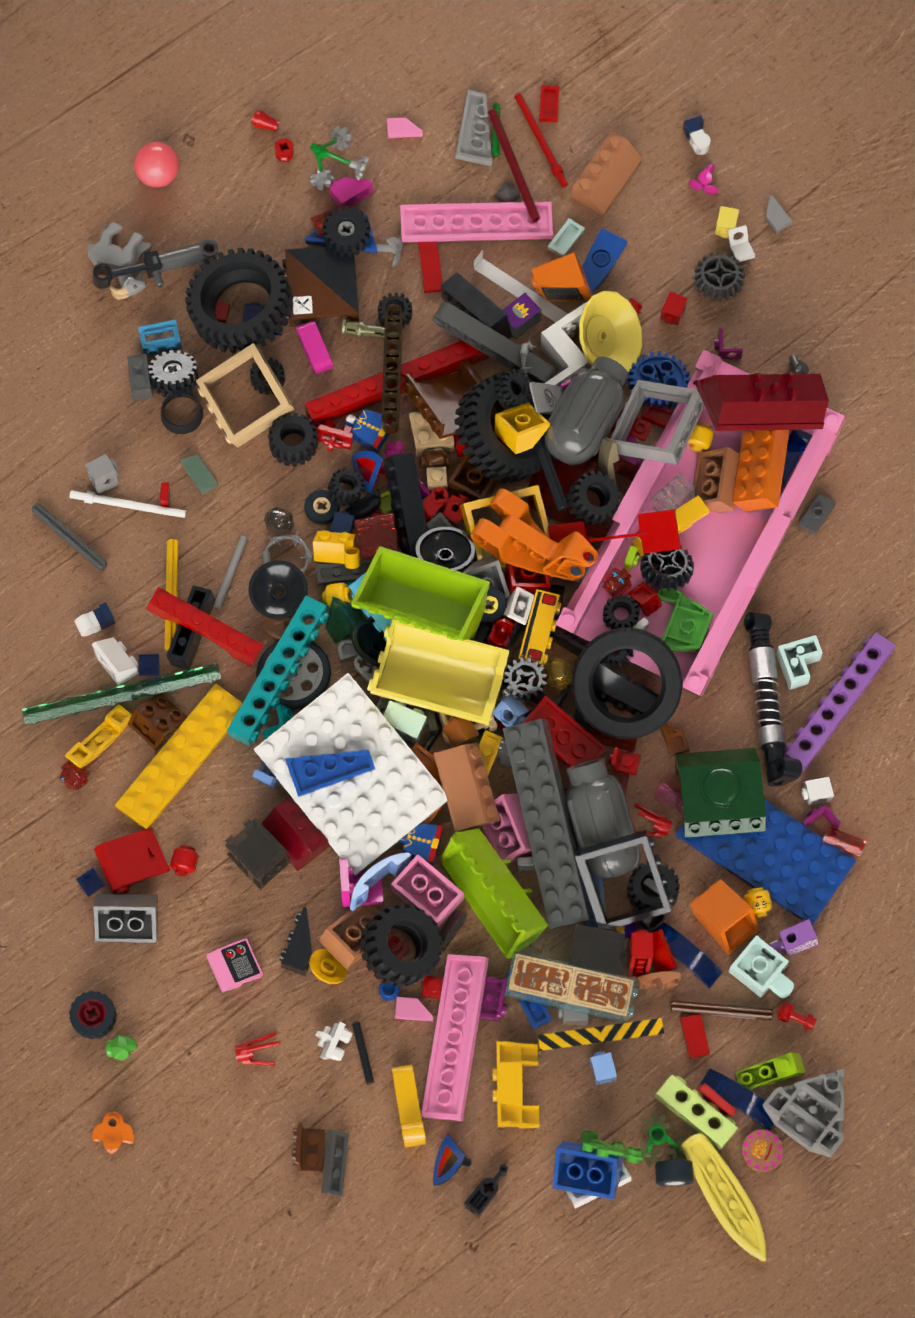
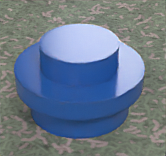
[379,982,399,1001]

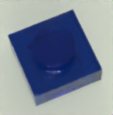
[139,654,160,676]
[76,868,105,897]

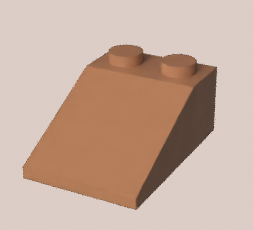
[318,905,392,970]

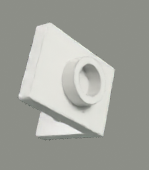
[728,225,755,262]

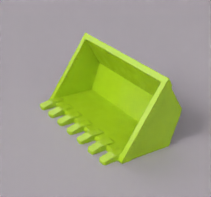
[351,546,490,641]

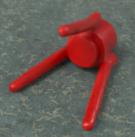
[634,803,673,839]
[235,1032,281,1066]

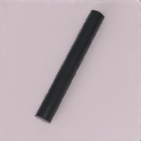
[352,1022,374,1084]

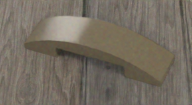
[598,437,625,509]

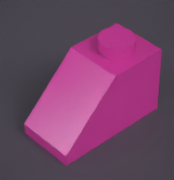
[329,177,373,210]

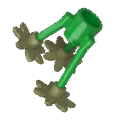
[639,1112,686,1167]

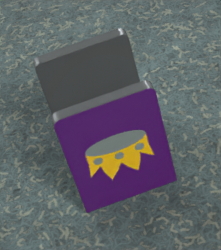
[503,293,541,339]

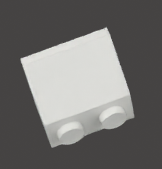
[92,637,139,687]

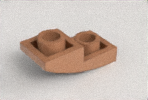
[636,971,682,990]

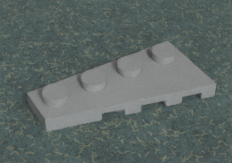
[455,90,492,167]

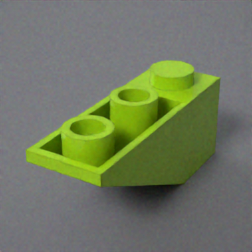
[735,1052,806,1092]

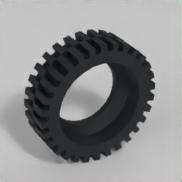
[185,248,294,353]
[454,372,554,483]

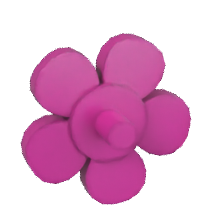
[385,441,406,457]

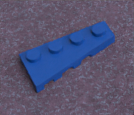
[285,750,376,797]

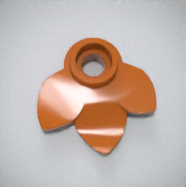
[92,1111,134,1154]

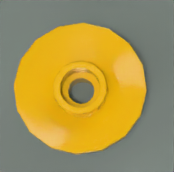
[309,949,348,984]

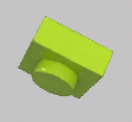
[623,546,640,573]

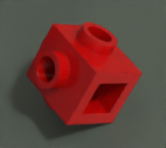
[442,493,473,525]

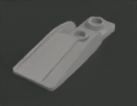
[529,382,566,414]

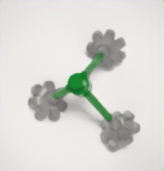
[310,126,369,190]

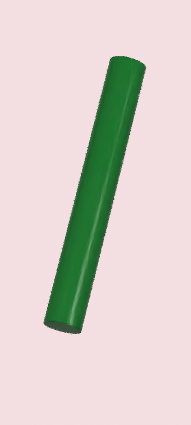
[492,103,500,157]

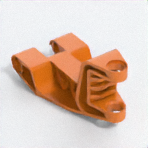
[470,489,598,581]

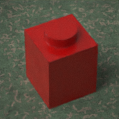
[660,291,688,325]

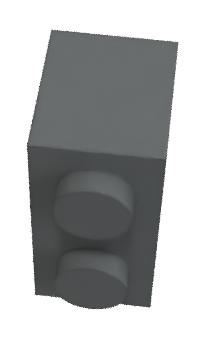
[127,354,153,401]

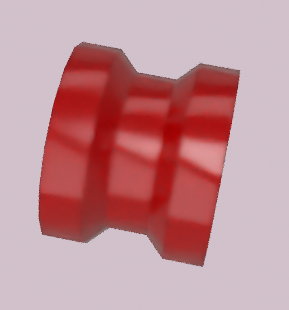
[275,138,294,162]

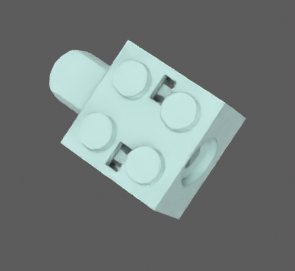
[729,935,794,998]

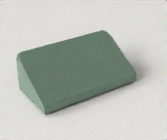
[180,454,218,495]

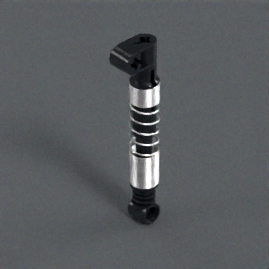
[744,612,802,787]

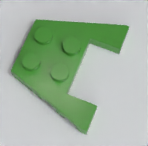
[637,588,713,652]

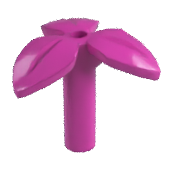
[688,164,719,195]

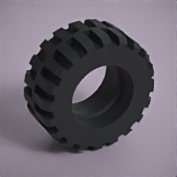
[360,904,443,987]

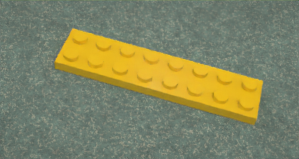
[115,683,242,829]

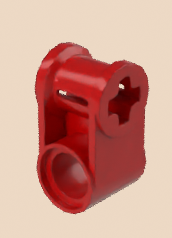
[422,487,448,523]

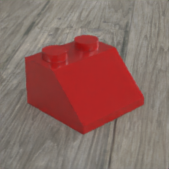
[505,563,551,601]

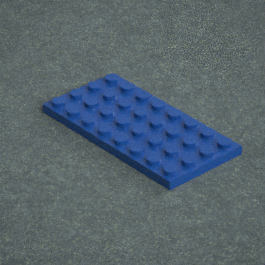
[676,800,856,925]

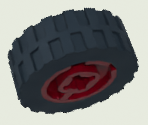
[69,991,117,1039]

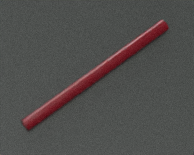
[487,109,540,222]

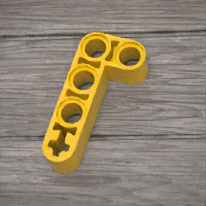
[392,1064,426,1148]

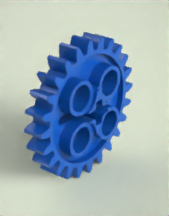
[628,351,691,410]

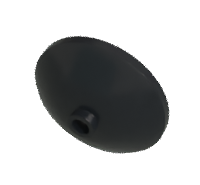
[416,527,475,572]
[248,560,308,619]
[352,619,387,667]

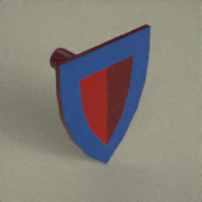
[352,450,387,493]

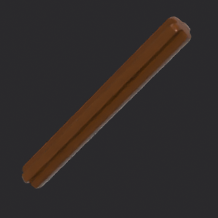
[670,1000,773,1021]

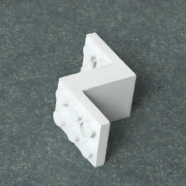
[540,301,589,389]

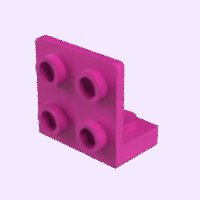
[339,859,383,907]

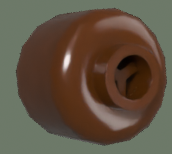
[420,448,449,472]

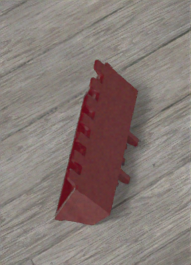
[693,372,829,431]

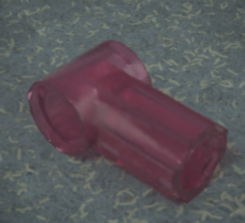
[654,782,683,814]

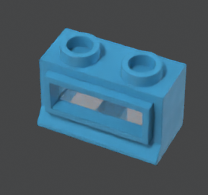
[138,319,182,356]

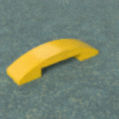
[65,704,132,768]

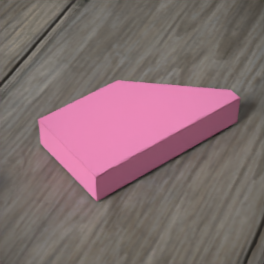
[387,118,422,138]
[395,997,434,1021]

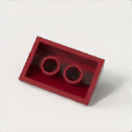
[260,795,329,872]

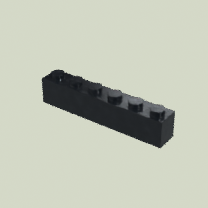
[384,453,428,558]

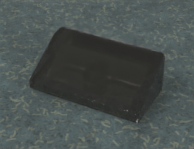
[438,910,467,951]

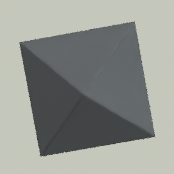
[494,182,520,203]

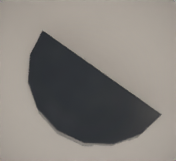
[345,489,382,519]

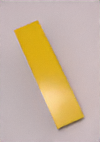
[631,495,710,558]

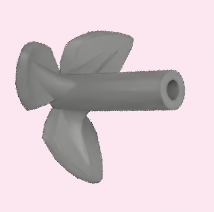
[376,237,403,267]

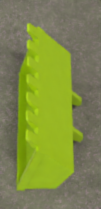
[439,829,548,960]

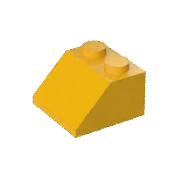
[494,402,550,454]

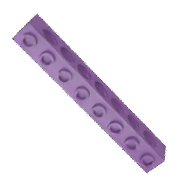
[784,632,896,773]

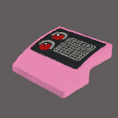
[206,938,263,993]

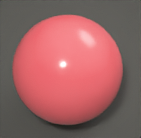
[134,142,179,187]

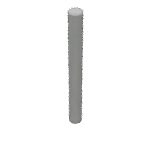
[213,535,248,609]

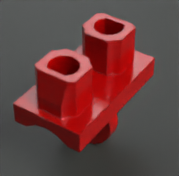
[317,420,353,452]
[486,615,516,649]

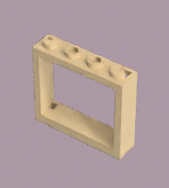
[196,343,295,448]

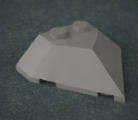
[762,1068,844,1157]

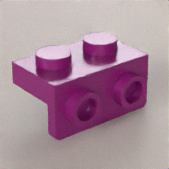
[479,976,510,1022]

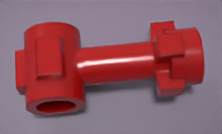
[777,1002,817,1031]

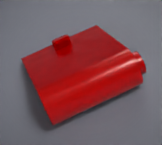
[94,828,170,894]

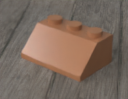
[691,447,740,513]

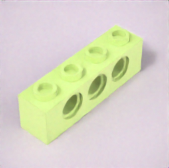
[655,1075,738,1151]

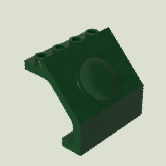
[675,748,767,838]

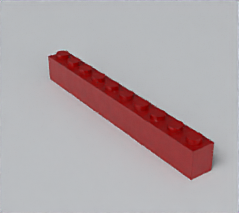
[305,340,490,428]

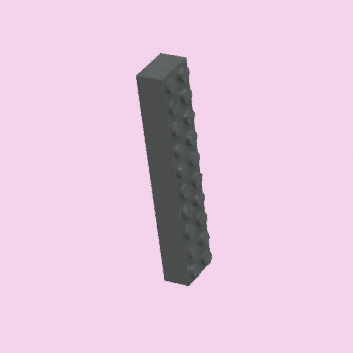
[503,719,594,929]

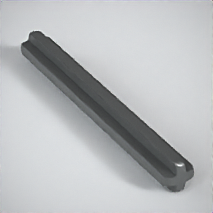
[32,503,107,571]

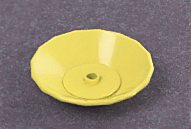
[579,291,642,374]

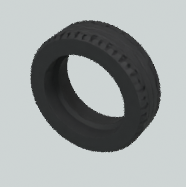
[572,627,683,739]

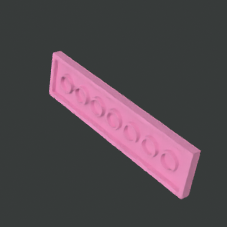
[400,202,553,242]
[421,954,489,1121]

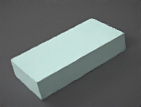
[548,218,585,257]

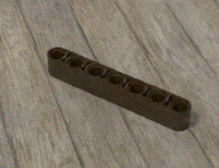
[381,304,403,434]

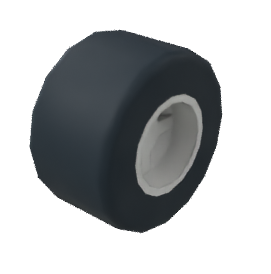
[655,1159,694,1186]

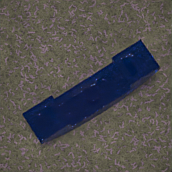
[781,430,813,491]
[650,922,723,989]
[699,1068,774,1131]

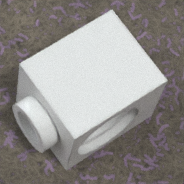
[801,777,834,806]

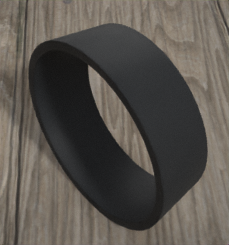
[161,393,203,434]

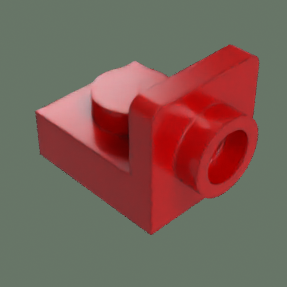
[628,581,662,617]
[609,747,641,776]

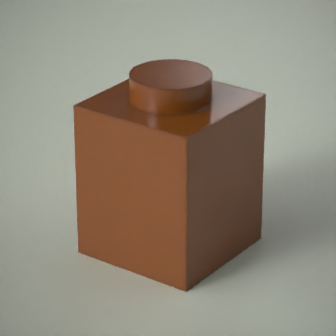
[442,716,479,747]

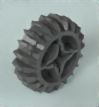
[693,251,745,302]

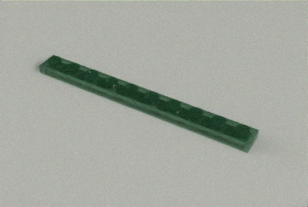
[22,663,221,724]

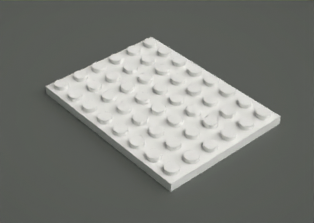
[254,673,447,876]

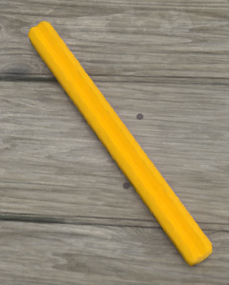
[165,539,179,651]

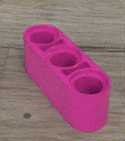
[295,320,333,375]

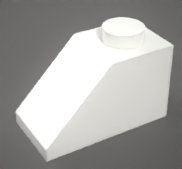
[504,586,534,625]

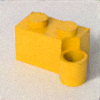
[313,530,360,569]

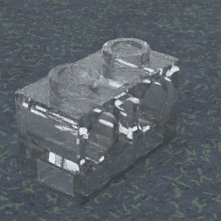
[652,473,695,512]

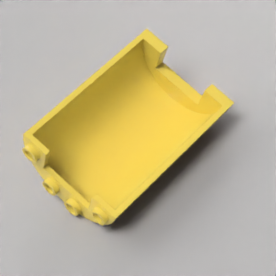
[367,619,510,726]

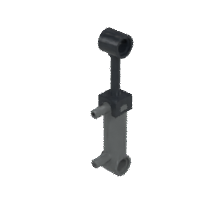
[92,239,219,289]

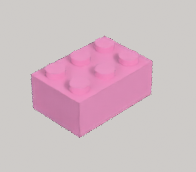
[391,854,464,927]

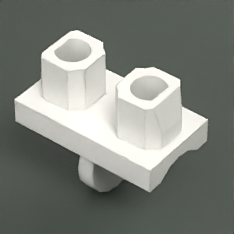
[315,1022,353,1061]

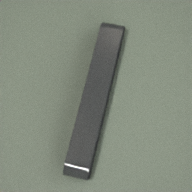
[433,302,556,383]

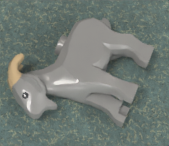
[86,222,152,299]

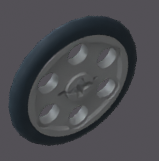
[256,637,331,709]

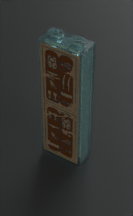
[504,951,638,1023]

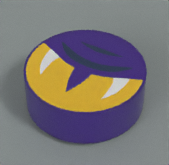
[615,922,636,938]

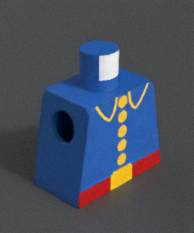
[345,410,394,454]
[398,824,443,866]

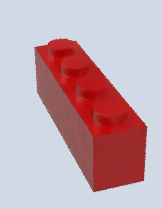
[627,930,653,977]

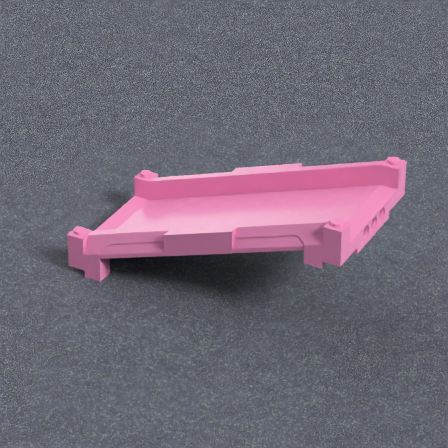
[555,349,846,696]

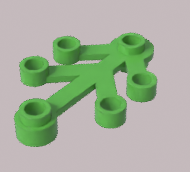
[581,1130,644,1163]

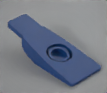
[582,229,627,303]

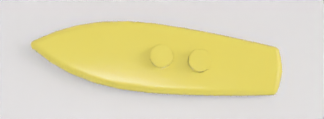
[681,1133,766,1261]

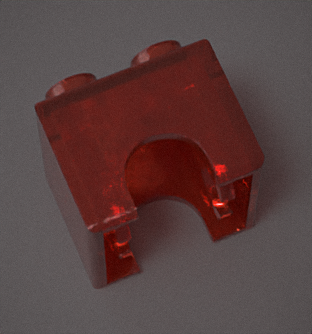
[353,514,400,560]

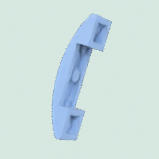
[350,852,412,911]

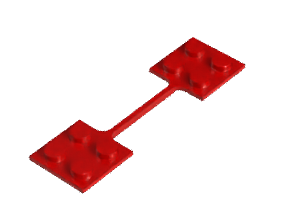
[548,509,681,561]

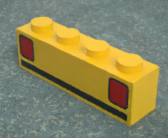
[518,589,562,667]

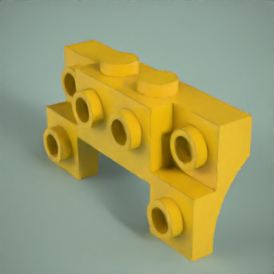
[493,1041,540,1128]

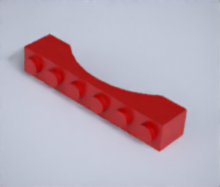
[146,587,263,667]

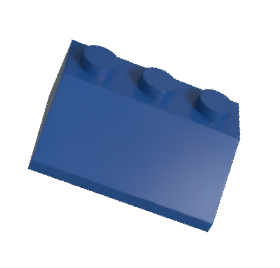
[553,1141,624,1200]

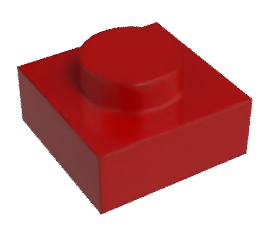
[422,976,444,999]

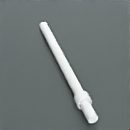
[70,490,186,518]

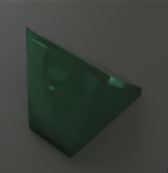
[325,597,367,644]

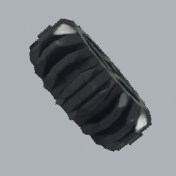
[640,546,694,592]

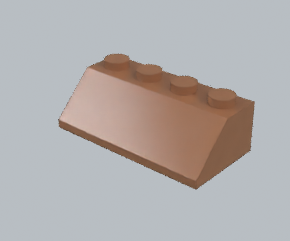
[571,131,643,216]
[434,743,500,832]

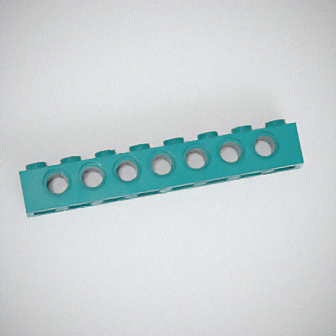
[227,595,329,746]

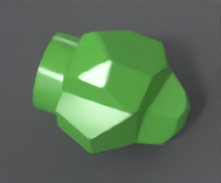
[106,1035,138,1061]

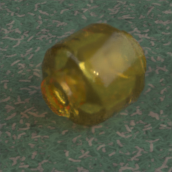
[546,658,573,690]

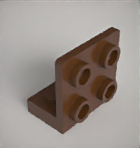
[128,693,187,750]
[292,1122,325,1172]

